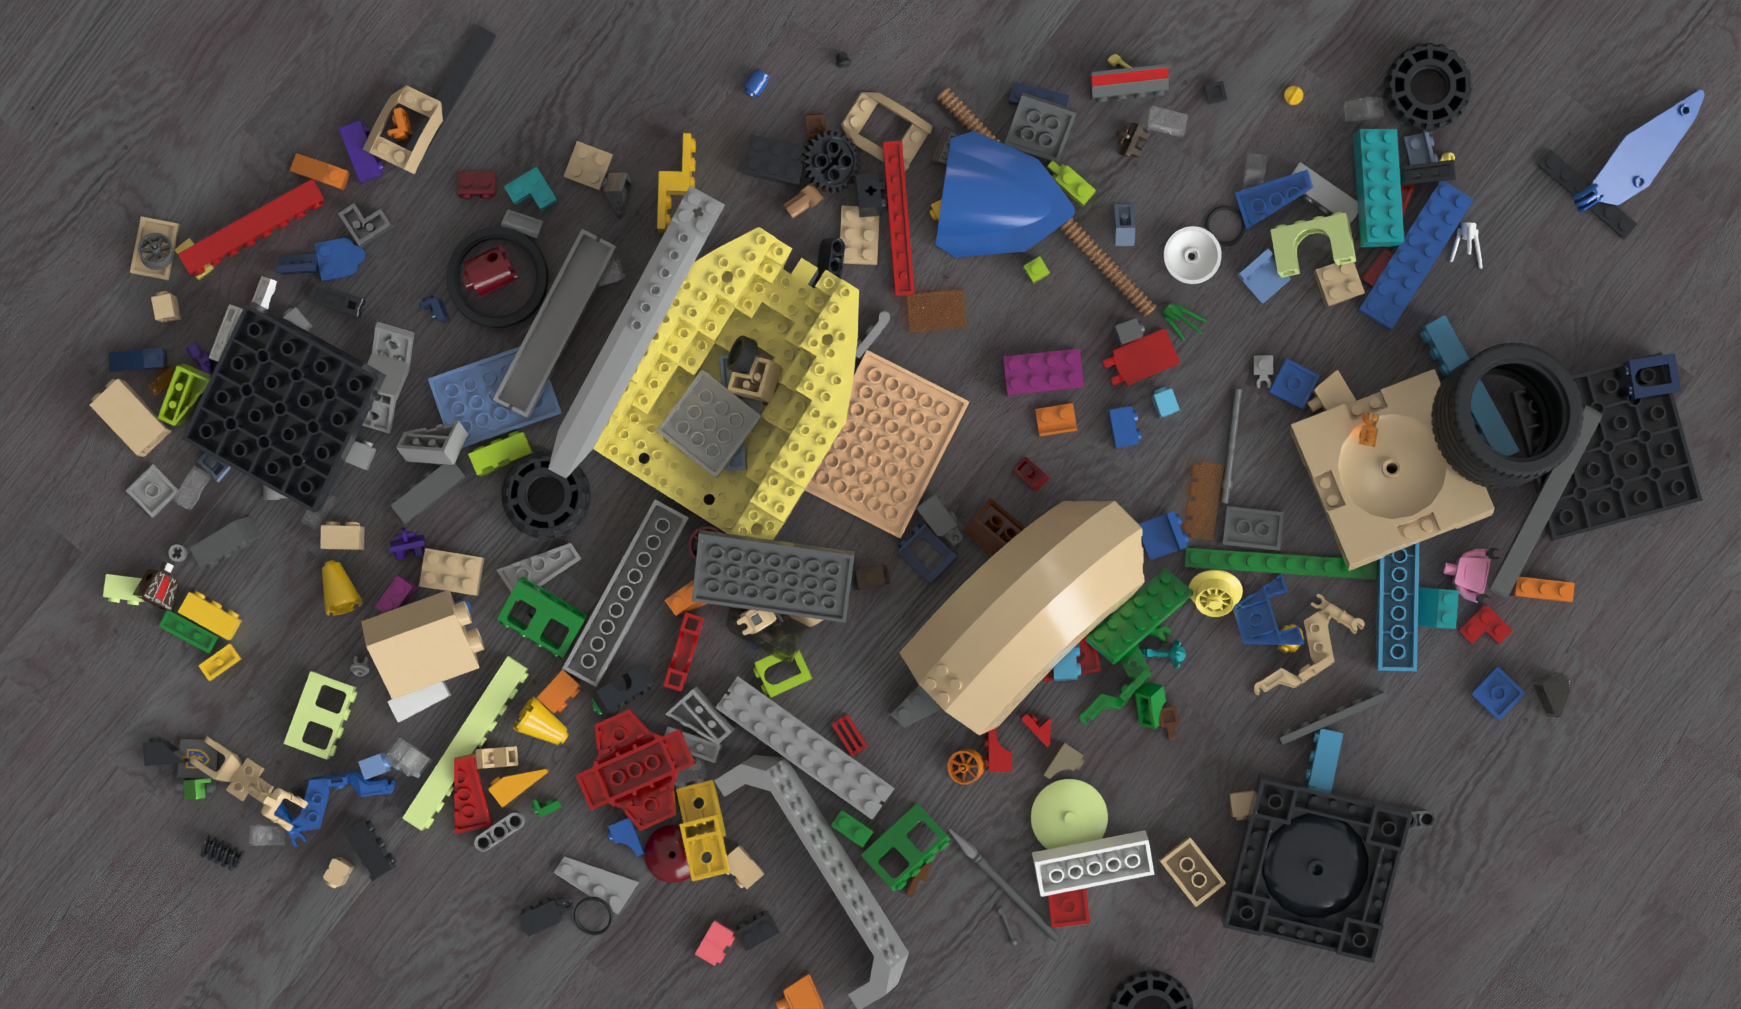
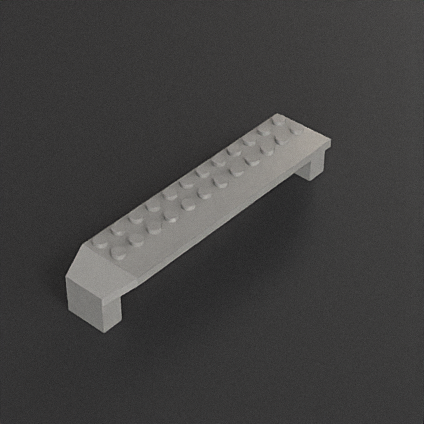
[714,755,909,1009]

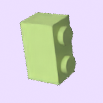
[103,574,145,605]

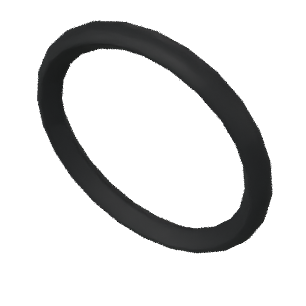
[1205,206,1246,246]
[574,897,613,935]

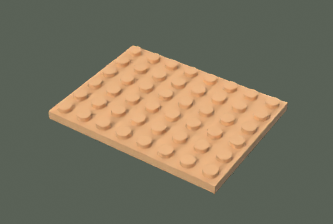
[805,350,969,539]

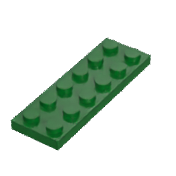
[1086,568,1194,664]

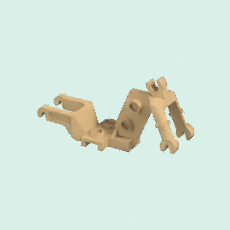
[1254,594,1365,695]
[190,736,308,831]

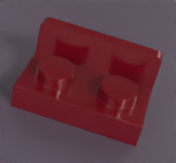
[456,172,496,199]

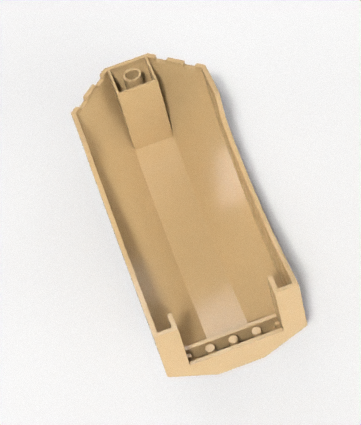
[899,501,1145,736]

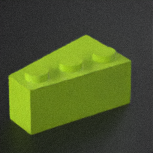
[157,364,212,426]
[468,430,533,477]

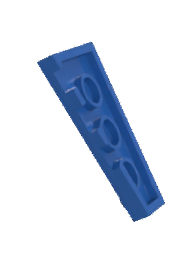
[1235,169,1313,229]

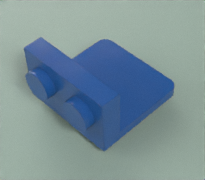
[1139,511,1189,560]

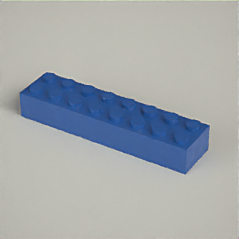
[1357,181,1473,331]

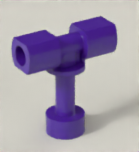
[186,342,213,375]

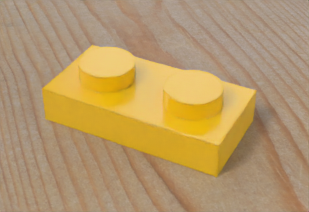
[199,643,242,681]

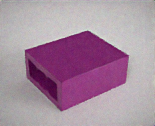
[375,575,418,613]

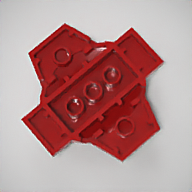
[575,709,695,831]

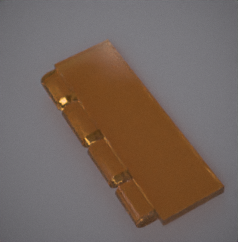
[1183,461,1224,541]

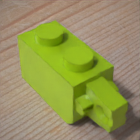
[1047,160,1096,207]

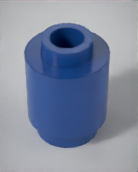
[743,68,770,98]

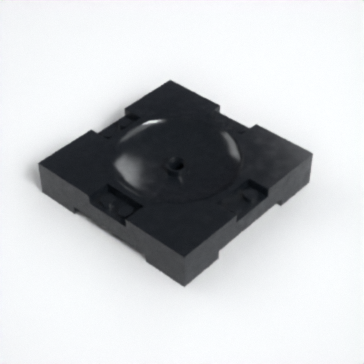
[1221,773,1412,963]

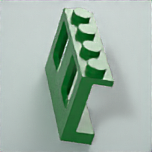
[497,576,589,658]
[861,803,951,892]

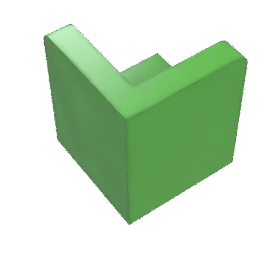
[183,778,211,800]

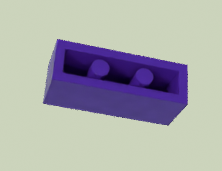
[339,120,384,184]

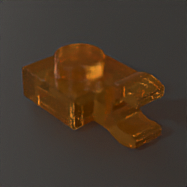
[147,364,175,396]
[1359,412,1379,447]

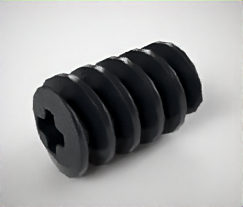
[200,834,245,871]

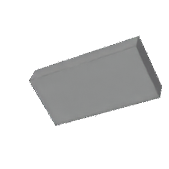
[501,209,544,238]

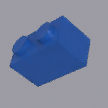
[1108,406,1141,449]

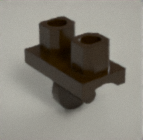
[1116,123,1150,158]

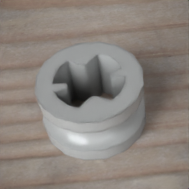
[168,544,187,562]

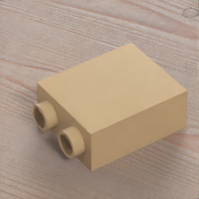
[361,590,484,700]

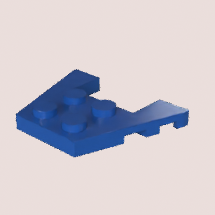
[1233,574,1304,645]

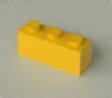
[178,591,242,640]

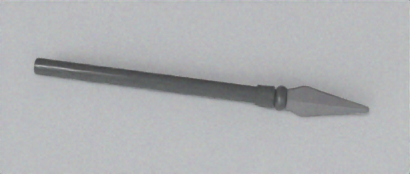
[949,829,1059,941]

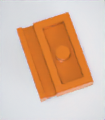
[1035,403,1077,437]

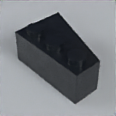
[344,818,397,882]

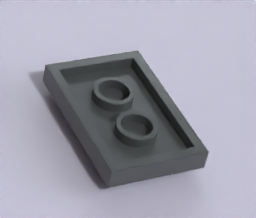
[1222,506,1284,551]

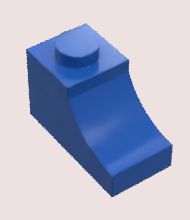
[607,818,645,856]

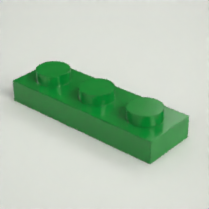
[158,610,219,654]

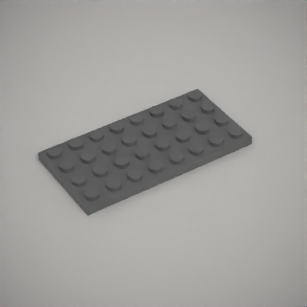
[692,530,855,623]

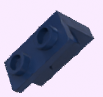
[276,253,318,275]
[419,295,451,323]

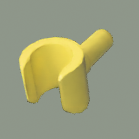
[1107,54,1132,68]

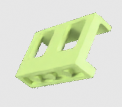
[283,671,357,759]

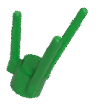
[1163,302,1207,341]

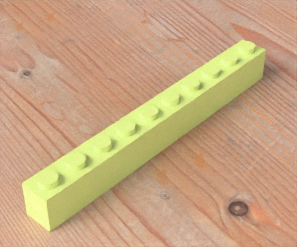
[403,656,529,831]

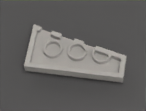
[497,543,582,602]
[554,856,639,914]

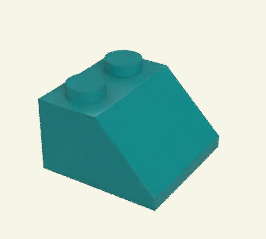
[1418,588,1459,629]

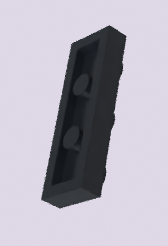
[1399,160,1456,187]

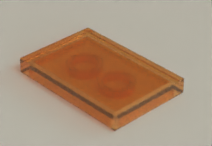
[906,289,967,333]

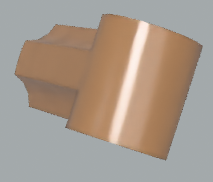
[783,184,824,218]

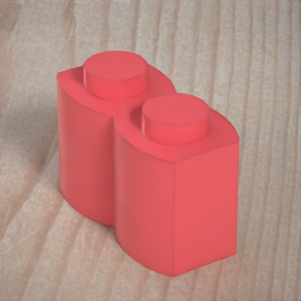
[695,920,736,966]

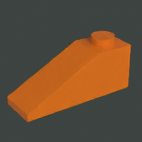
[290,153,350,191]

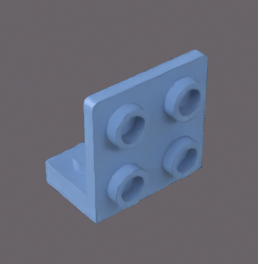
[1237,249,1291,304]

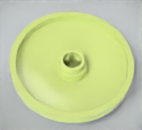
[1031,779,1108,849]

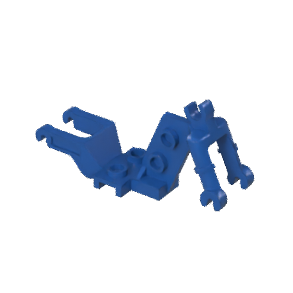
[274,771,396,847]

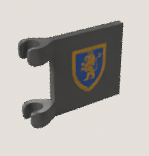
[176,739,219,793]

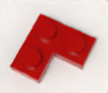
[1458,606,1513,644]

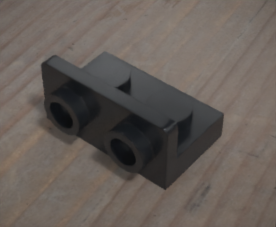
[734,911,779,951]

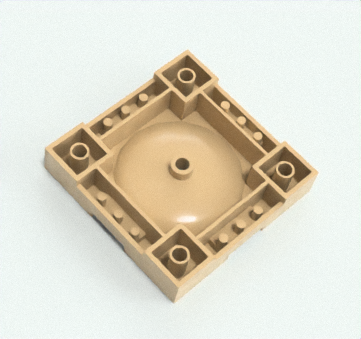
[1290,369,1495,571]

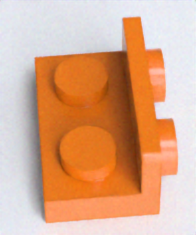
[387,108,413,141]

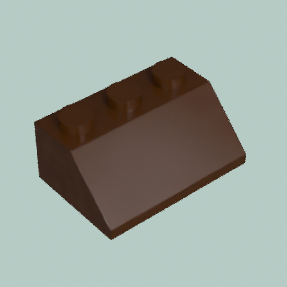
[963,498,1026,556]

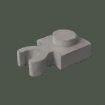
[1253,355,1273,389]

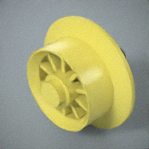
[1189,570,1243,617]

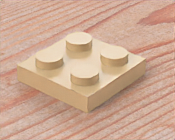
[564,141,613,191]

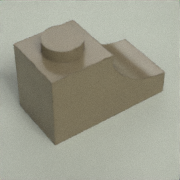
[1043,742,1085,779]

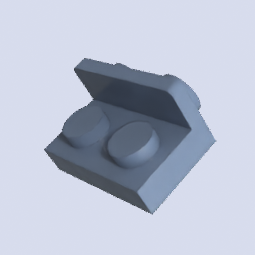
[1403,131,1438,165]

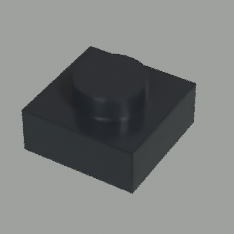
[1204,81,1227,105]
[291,779,309,800]

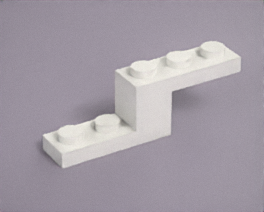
[209,276,277,361]

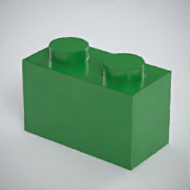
[831,809,874,848]

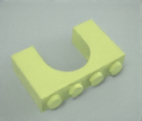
[1271,212,1356,278]

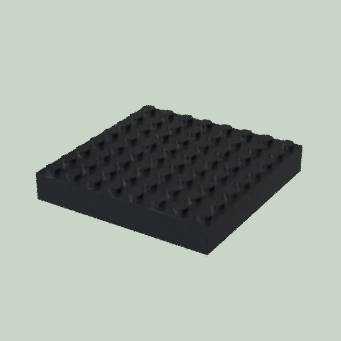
[182,302,386,513]
[1509,352,1703,541]

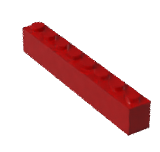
[178,179,325,276]

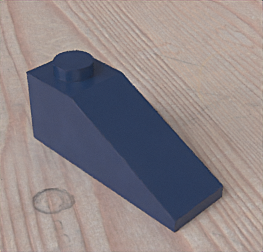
[109,348,168,372]

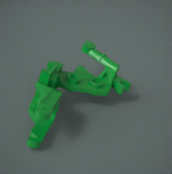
[1080,626,1172,725]

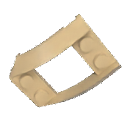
[363,85,443,174]
[841,92,932,171]

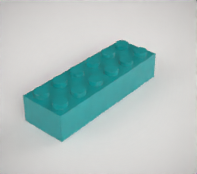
[1353,129,1404,247]

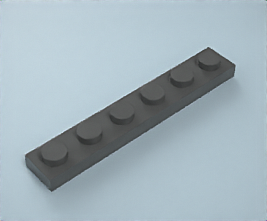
[1278,690,1388,745]

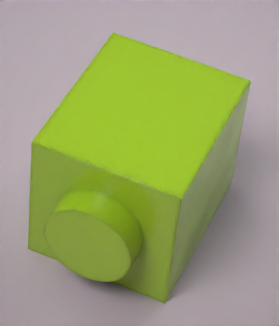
[1023,256,1050,284]

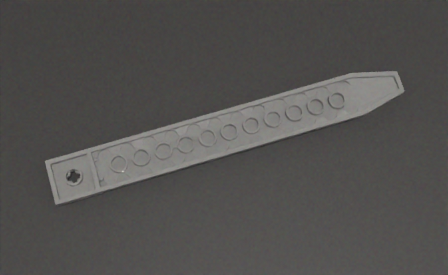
[548,186,725,478]

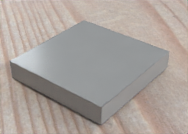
[125,464,180,518]

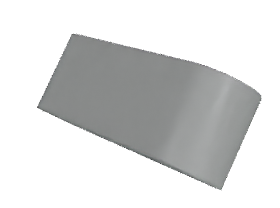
[474,812,525,852]

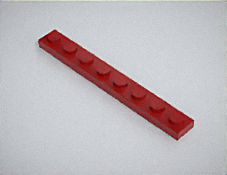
[882,141,914,296]

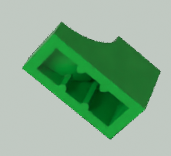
[1135,681,1166,729]

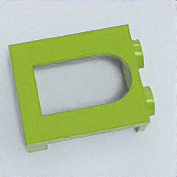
[753,644,812,698]

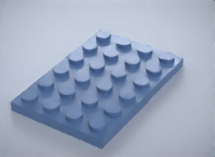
[428,347,562,448]

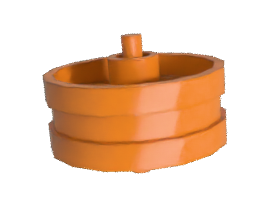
[947,748,984,785]

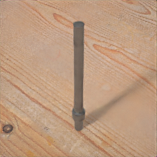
[1221,389,1242,504]

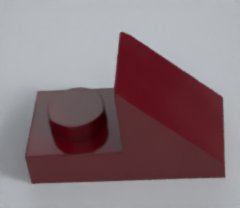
[1013,457,1050,492]

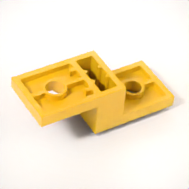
[657,133,696,233]
[676,780,730,881]

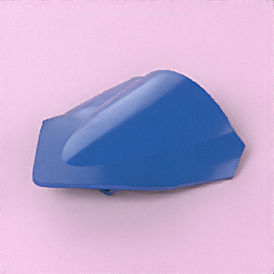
[936,131,1075,257]

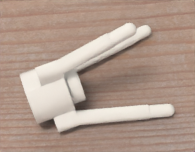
[1449,222,1483,269]

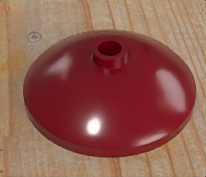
[644,825,691,883]

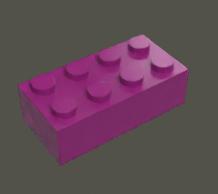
[1003,349,1084,396]

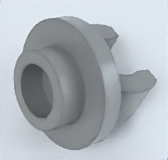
[350,656,370,676]

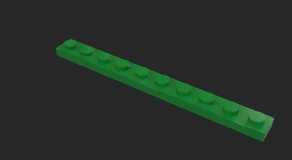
[1184,548,1377,580]

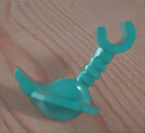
[1140,639,1186,669]

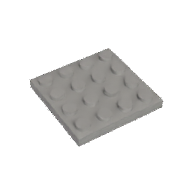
[656,369,764,478]

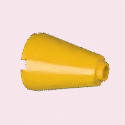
[322,560,363,616]
[513,696,569,745]

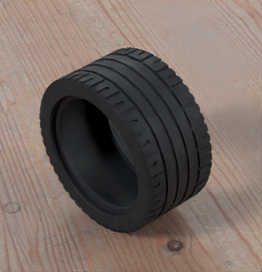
[1431,342,1584,489]

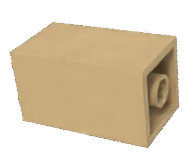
[90,379,172,457]

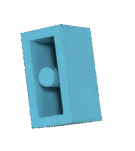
[1151,387,1180,418]

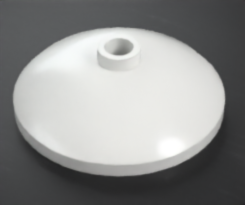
[1164,226,1221,284]

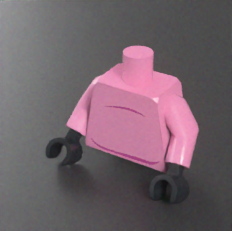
[1443,548,1500,607]

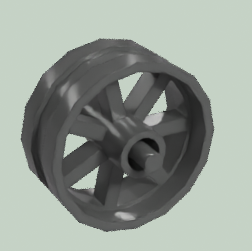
[138,233,174,270]

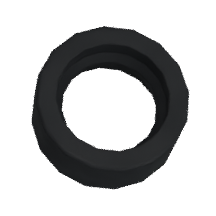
[727,335,758,374]

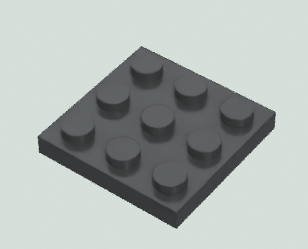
[1004,92,1077,163]

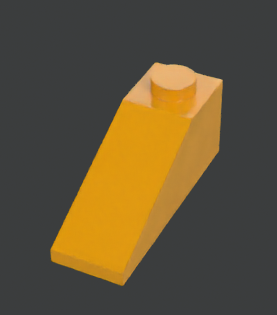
[488,768,549,807]

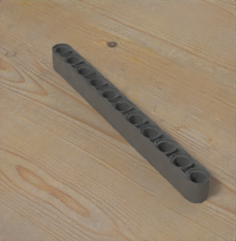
[1488,404,1603,599]

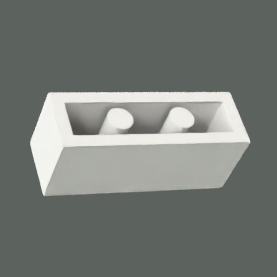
[388,681,451,722]

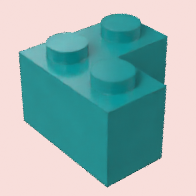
[504,167,558,211]

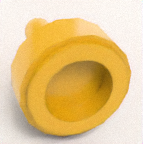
[1284,86,1303,105]

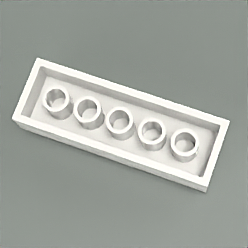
[1032,830,1154,897]

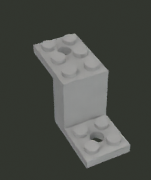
[362,322,414,434]

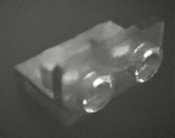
[674,756,708,789]

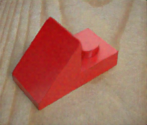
[1020,714,1051,747]

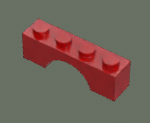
[663,612,705,692]
[984,713,1012,772]

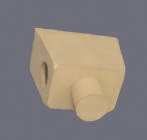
[1307,370,1356,412]

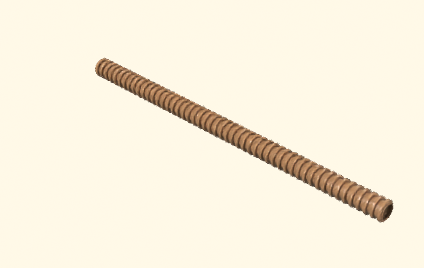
[937,88,1156,317]

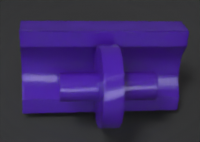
[389,527,425,560]

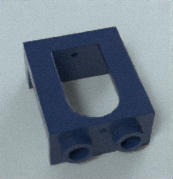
[1623,353,1681,400]
[897,524,957,583]

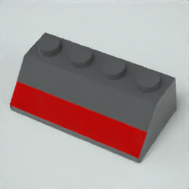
[1089,64,1169,103]

